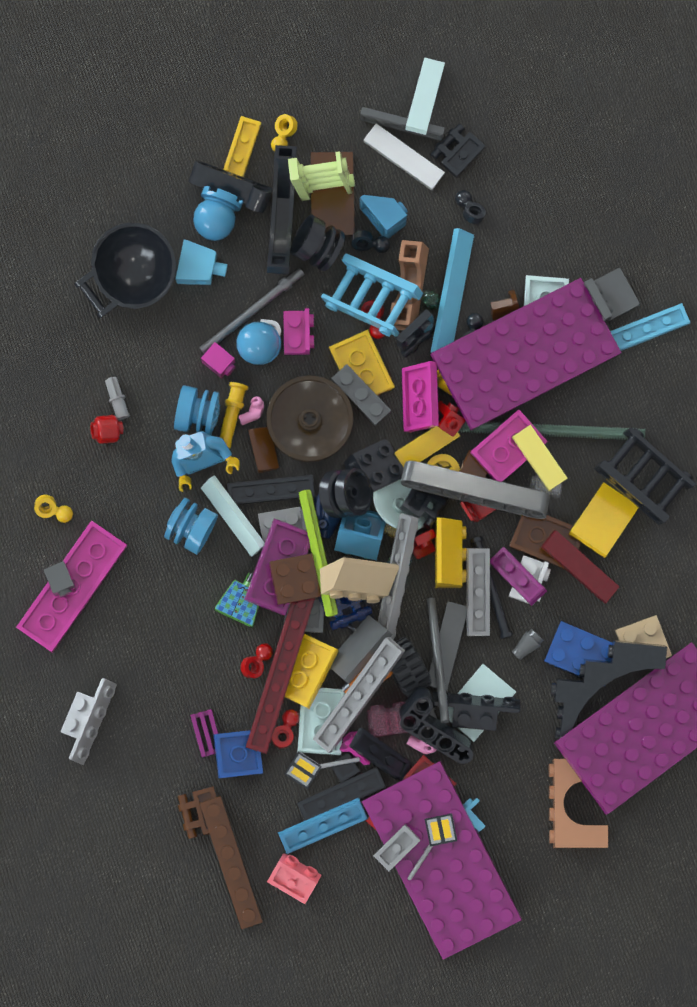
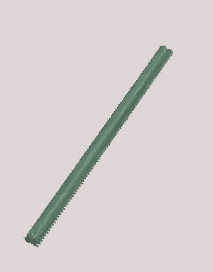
[429,419,645,440]

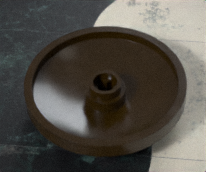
[267,376,353,462]

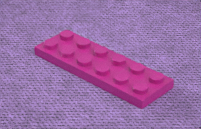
[16,520,127,653]

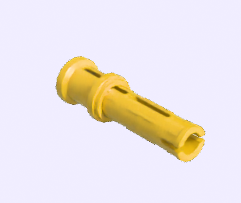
[220,382,248,449]

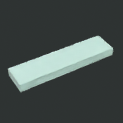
[405,58,445,135]
[201,475,264,557]

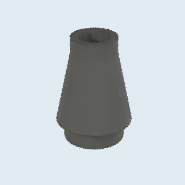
[512,628,544,660]

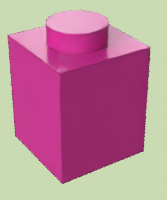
[201,342,235,379]

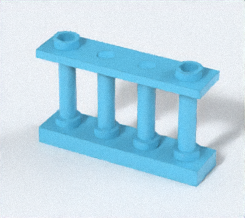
[321,253,423,337]

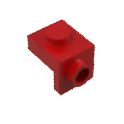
[438,401,465,437]

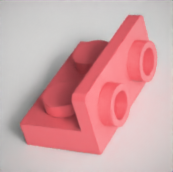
[267,853,321,904]

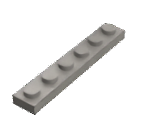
[378,513,419,640]
[313,637,405,753]

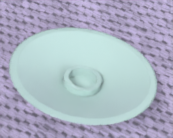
[373,480,433,530]

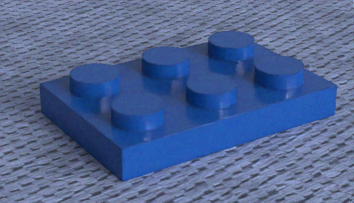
[544,621,612,687]

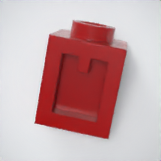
[413,529,437,559]

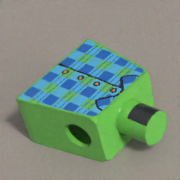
[215,573,259,628]

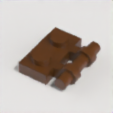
[178,786,216,839]

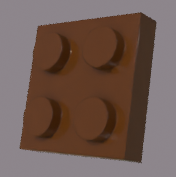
[269,553,321,605]

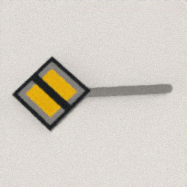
[284,751,360,789]

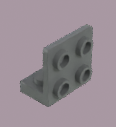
[584,268,640,323]

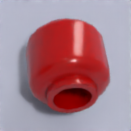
[90,415,123,444]

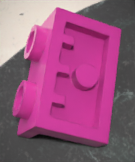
[284,308,314,355]

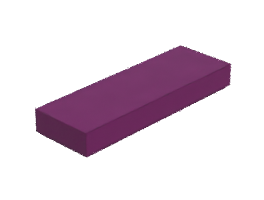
[490,547,547,606]

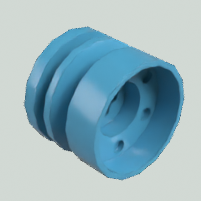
[174,385,220,435]
[164,498,218,555]

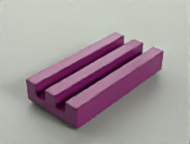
[190,709,218,758]

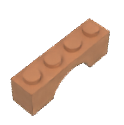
[390,240,429,330]

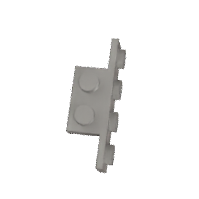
[61,678,117,765]

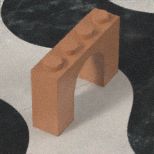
[549,759,608,848]

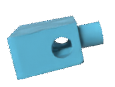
[176,240,228,285]

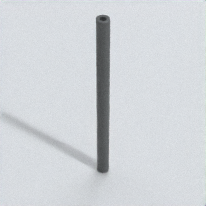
[427,598,450,723]

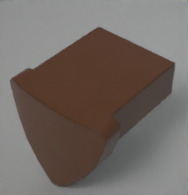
[491,290,520,321]

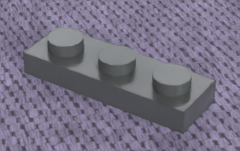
[331,364,391,426]

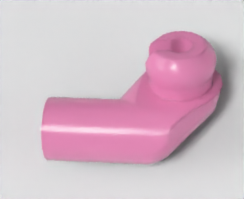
[238,396,264,425]
[406,735,436,754]

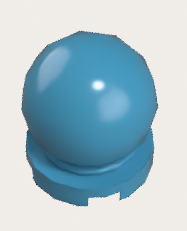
[193,186,243,241]
[236,322,281,365]

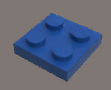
[214,730,263,779]

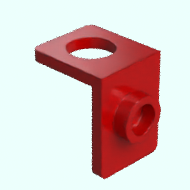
[460,501,496,522]

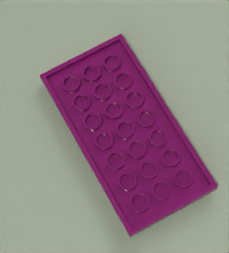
[430,278,622,430]
[554,642,697,815]
[362,761,522,960]

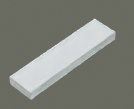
[363,124,445,190]

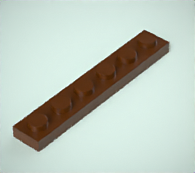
[200,796,262,929]

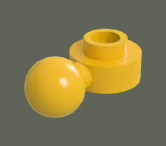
[271,114,297,152]
[34,495,73,523]

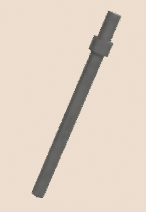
[199,268,305,354]

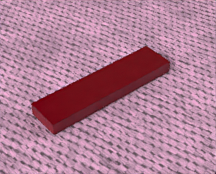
[541,530,619,603]

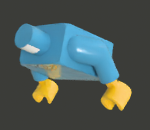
[171,431,240,492]

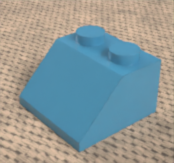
[359,195,408,239]
[334,510,386,561]

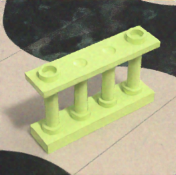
[288,152,355,201]

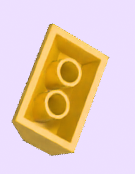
[435,518,466,588]

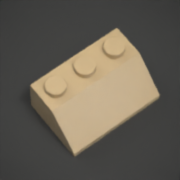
[320,557,399,603]

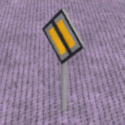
[408,813,458,880]

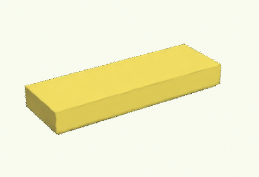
[512,425,567,491]

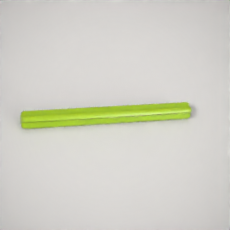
[299,490,338,617]

